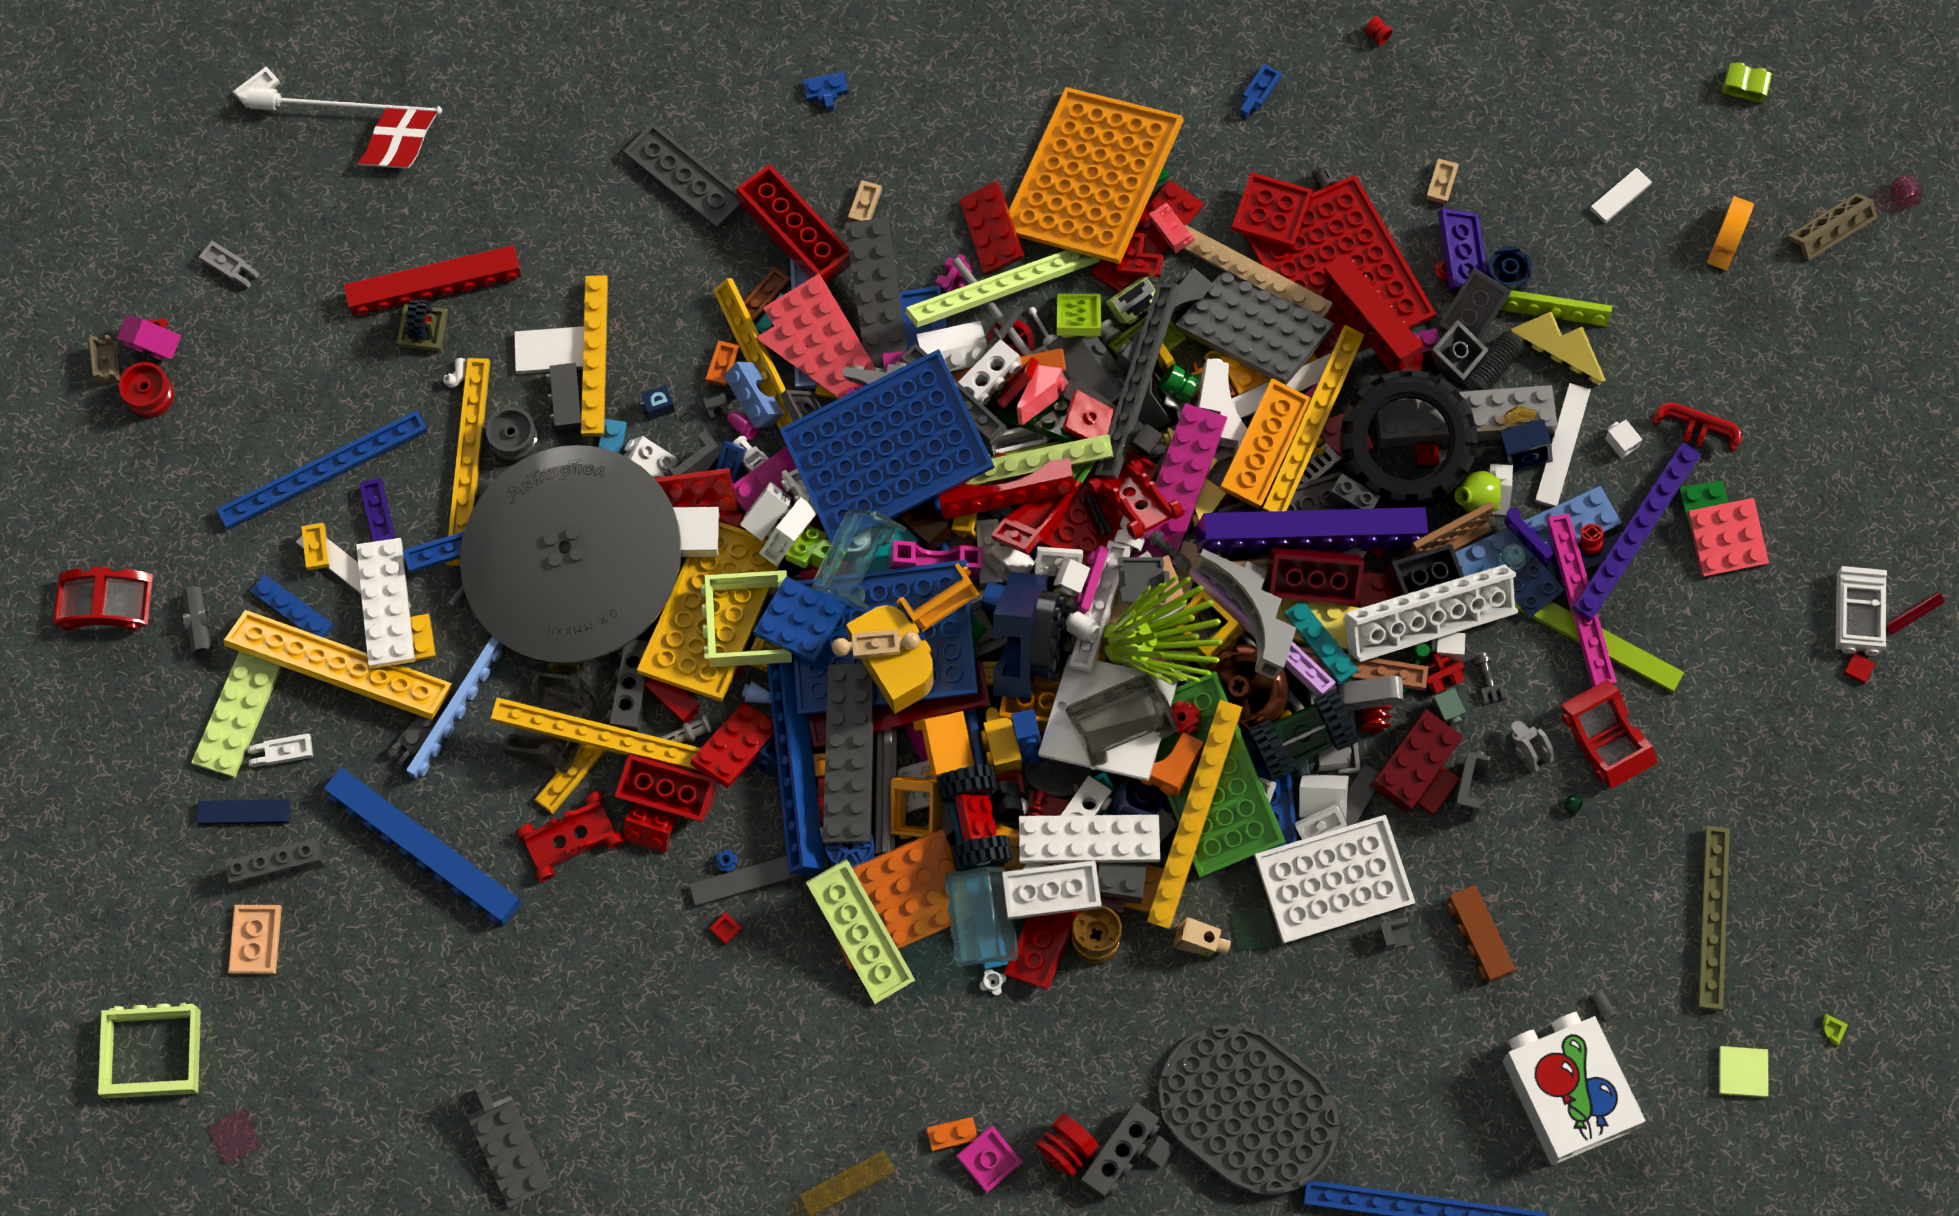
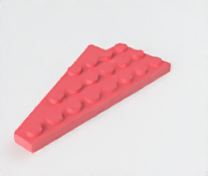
[757,274,876,398]

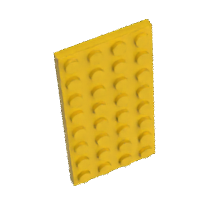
[637,522,785,702]

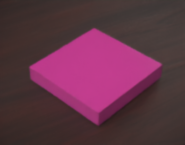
[955,1125,1022,1193]

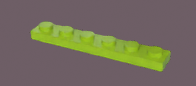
[1500,290,1612,327]

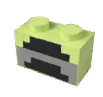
[1106,277,1155,325]

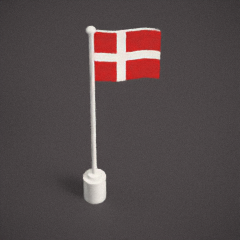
[248,87,442,169]

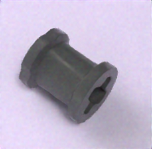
[1311,164,1338,190]

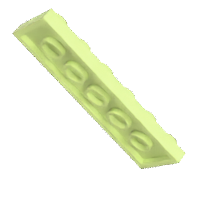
[191,651,282,778]
[806,859,915,1004]

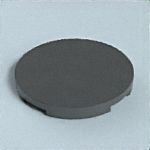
[1023,736,1092,799]

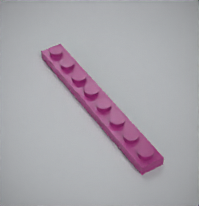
[1546,514,1616,688]

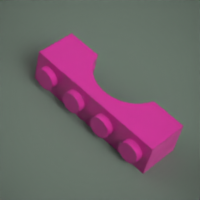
[888,540,983,578]

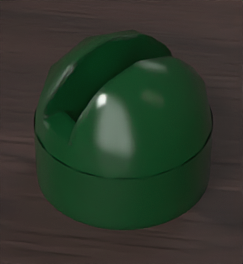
[1564,795,1584,815]

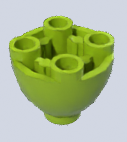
[1455,471,1502,512]

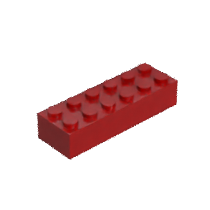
[736,164,851,284]
[1324,254,1423,372]

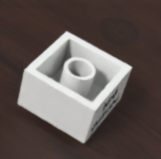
[740,482,792,541]

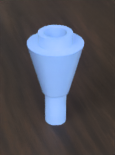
[742,681,771,704]

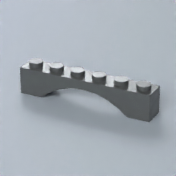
[1114,268,1214,374]

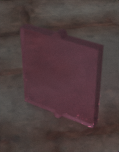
[209,1109,261,1164]

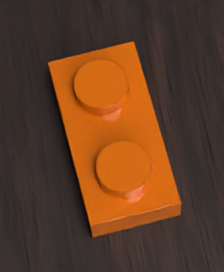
[706,340,740,387]
[927,1117,977,1152]

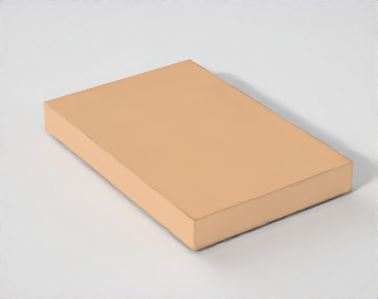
[228,905,282,975]

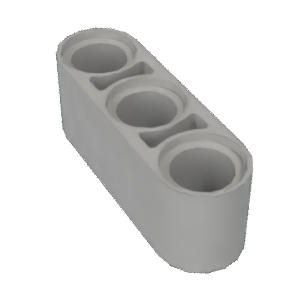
[1338,676,1403,711]

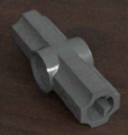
[182,586,212,656]

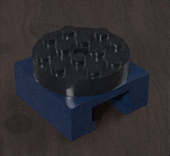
[993,572,1069,699]

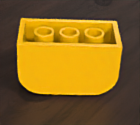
[846,605,934,714]

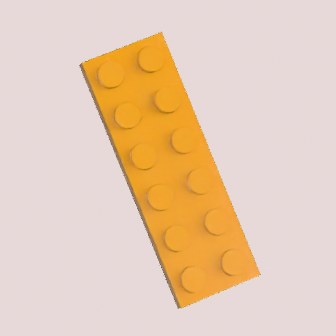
[1219,378,1312,509]

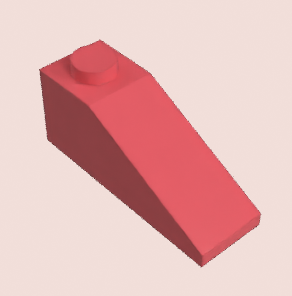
[1017,365,1066,425]

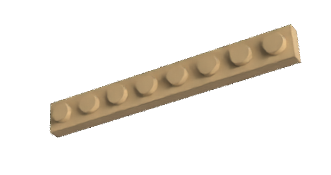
[1183,225,1334,319]

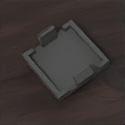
[1118,557,1170,603]

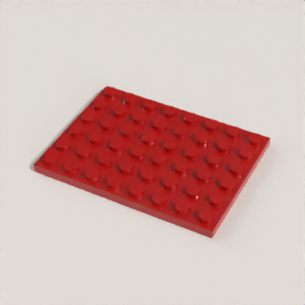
[1243,175,1436,359]

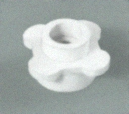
[980,969,1006,996]

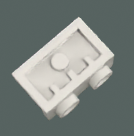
[1033,547,1083,578]

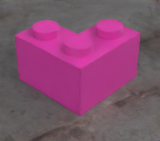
[117,315,181,361]

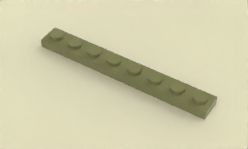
[1698,826,1730,1011]

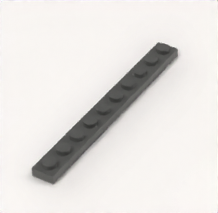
[1095,283,1180,480]

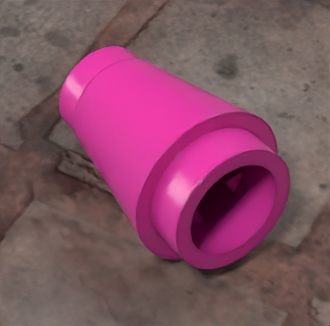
[727,410,759,440]

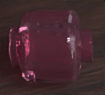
[1891,174,1924,207]

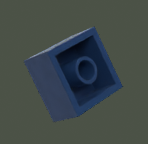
[1500,419,1553,472]

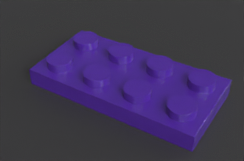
[1438,208,1487,291]

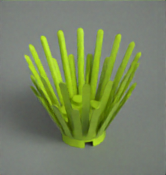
[1103,576,1222,683]

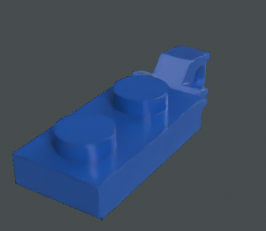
[1239,64,1282,119]

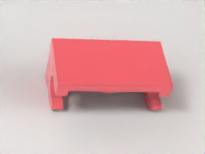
[1149,203,1195,254]

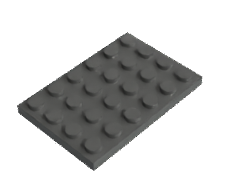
[1176,271,1334,385]

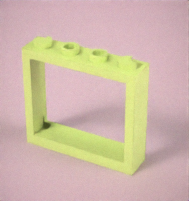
[701,570,792,667]
[98,1003,201,1099]

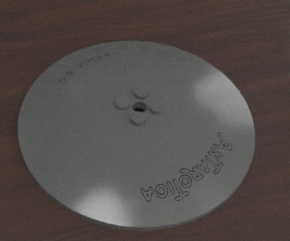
[460,445,681,664]

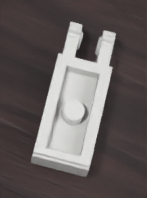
[247,734,313,767]

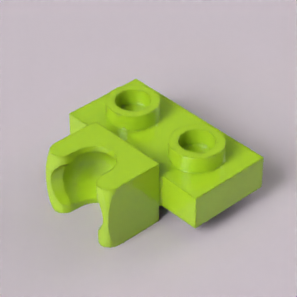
[785,525,837,570]

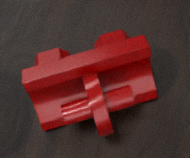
[1426,654,1464,694]

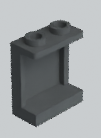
[663,430,720,476]
[1451,750,1491,821]

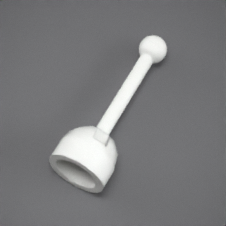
[1028,307,1058,346]

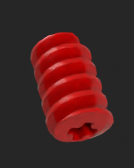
[1361,705,1392,733]

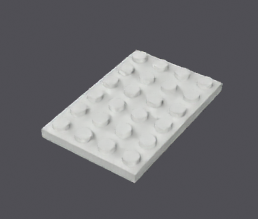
[1254,815,1415,944]

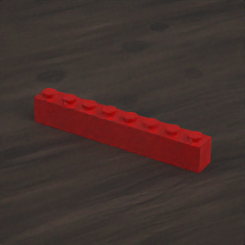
[344,245,522,316]

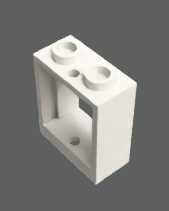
[759,497,817,567]

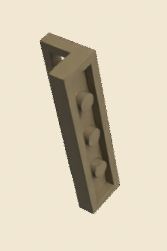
[1788,193,1878,260]

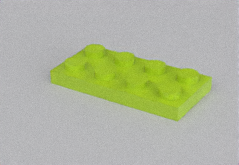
[1057,294,1101,338]

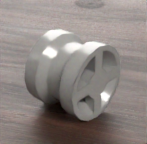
[1097,319,1121,347]

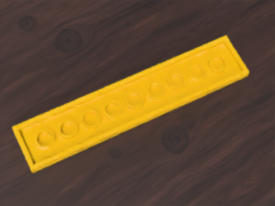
[224,610,452,720]

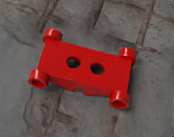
[1087,457,1184,540]
[515,791,625,883]

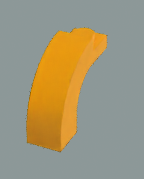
[1707,196,1754,271]

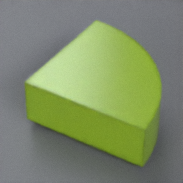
[1823,1014,1848,1047]

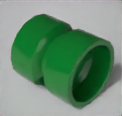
[1158,363,1200,404]

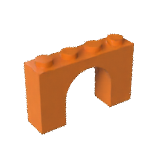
[1139,733,1204,797]

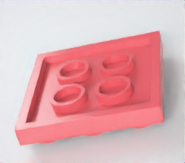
[1687,498,1769,577]

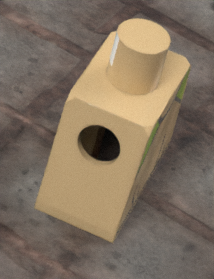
[1172,917,1231,957]

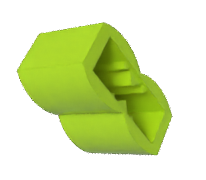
[1722,62,1772,103]

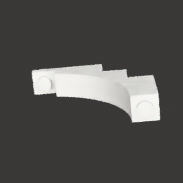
[1196,358,1280,483]

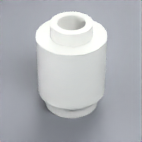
[1065,611,1101,643]

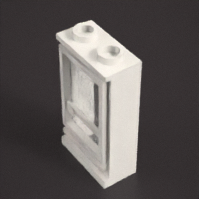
[1836,566,1887,656]

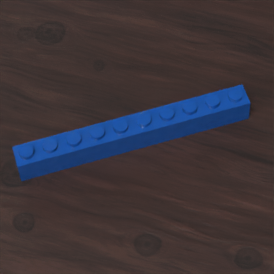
[767,653,825,876]
[324,767,522,926]

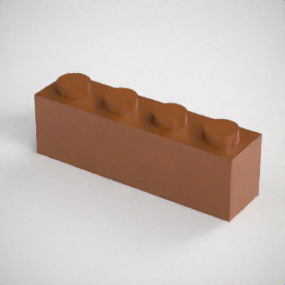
[1446,885,1516,985]

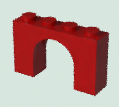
[645,665,747,725]

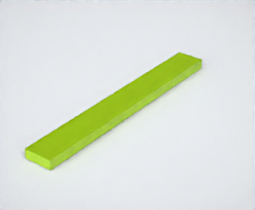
[1515,601,1684,693]

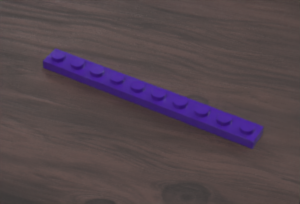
[1571,442,1701,622]

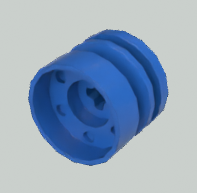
[825,835,875,867]

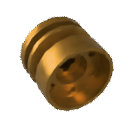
[1071,905,1122,964]

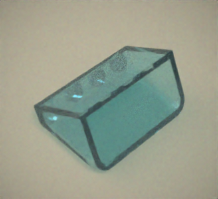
[945,867,1018,967]

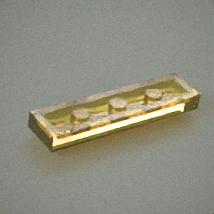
[800,1150,896,1216]

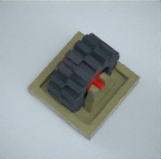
[397,299,448,352]

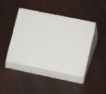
[1299,774,1349,821]

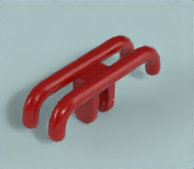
[1652,402,1742,451]

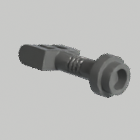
[1147,529,1191,571]
[1473,653,1507,705]

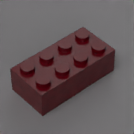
[1264,547,1364,605]
[1369,709,1463,813]

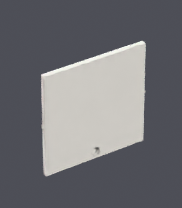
[1038,654,1178,781]

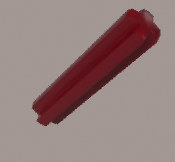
[1886,592,1945,635]

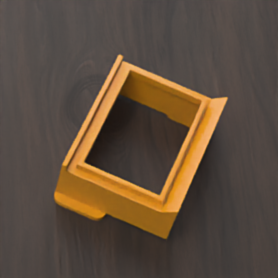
[896,563,980,632]

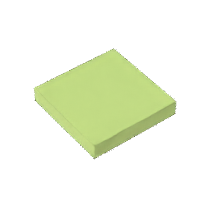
[1719,1046,1768,1098]

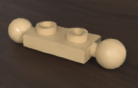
[832,630,920,659]

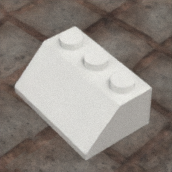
[916,321,987,372]

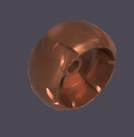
[1203,644,1289,732]

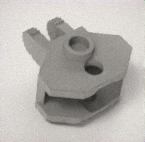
[1511,720,1554,773]

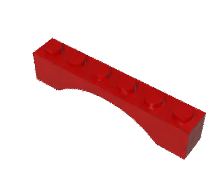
[939,457,1077,520]

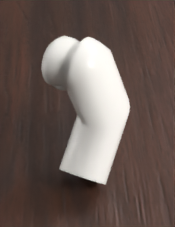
[443,358,466,388]

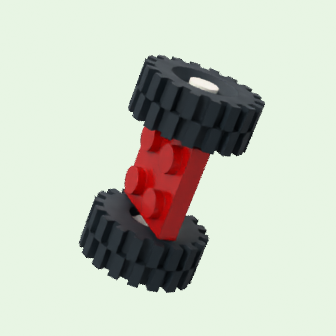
[936,765,1012,872]

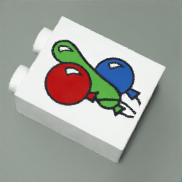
[1502,1012,1646,1166]

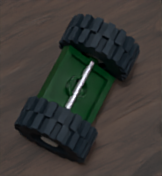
[1248,689,1359,781]

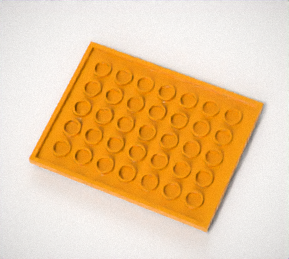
[1009,87,1184,264]

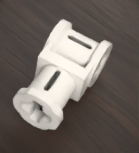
[733,435,769,473]

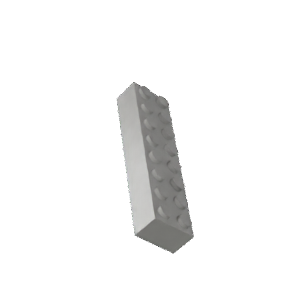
[1374,385,1558,448]

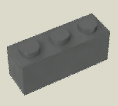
[546,363,582,434]

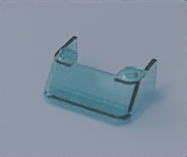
[812,508,907,610]

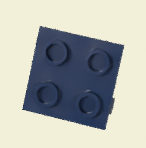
[1513,557,1565,618]

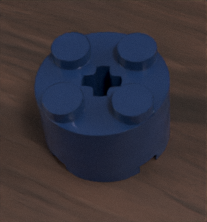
[1486,246,1532,292]
[1110,777,1164,815]

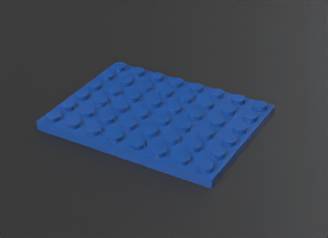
[779,349,995,546]
[793,560,979,716]

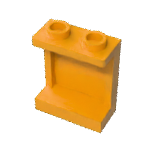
[913,711,974,779]

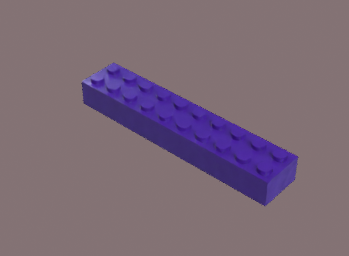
[1195,507,1428,555]

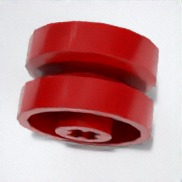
[118,362,174,418]

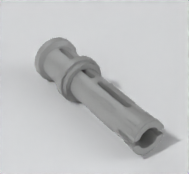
[660,714,713,743]

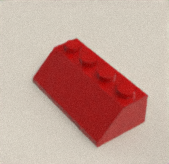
[614,754,719,822]

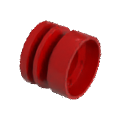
[1035,1113,1099,1177]

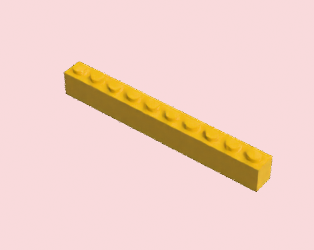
[1147,700,1243,929]

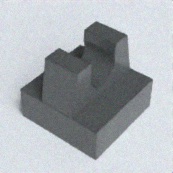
[702,392,728,418]

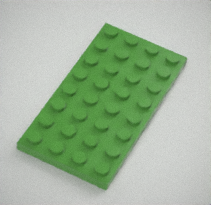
[1154,671,1286,877]

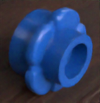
[715,850,738,872]

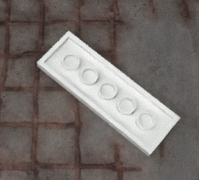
[356,538,415,669]
[1019,815,1160,863]

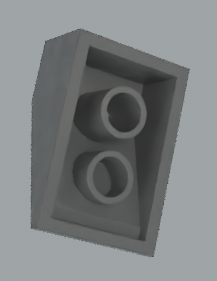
[1098,862,1147,905]

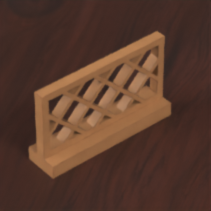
[1403,502,1494,557]

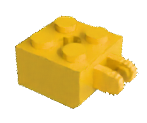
[980,707,1022,775]

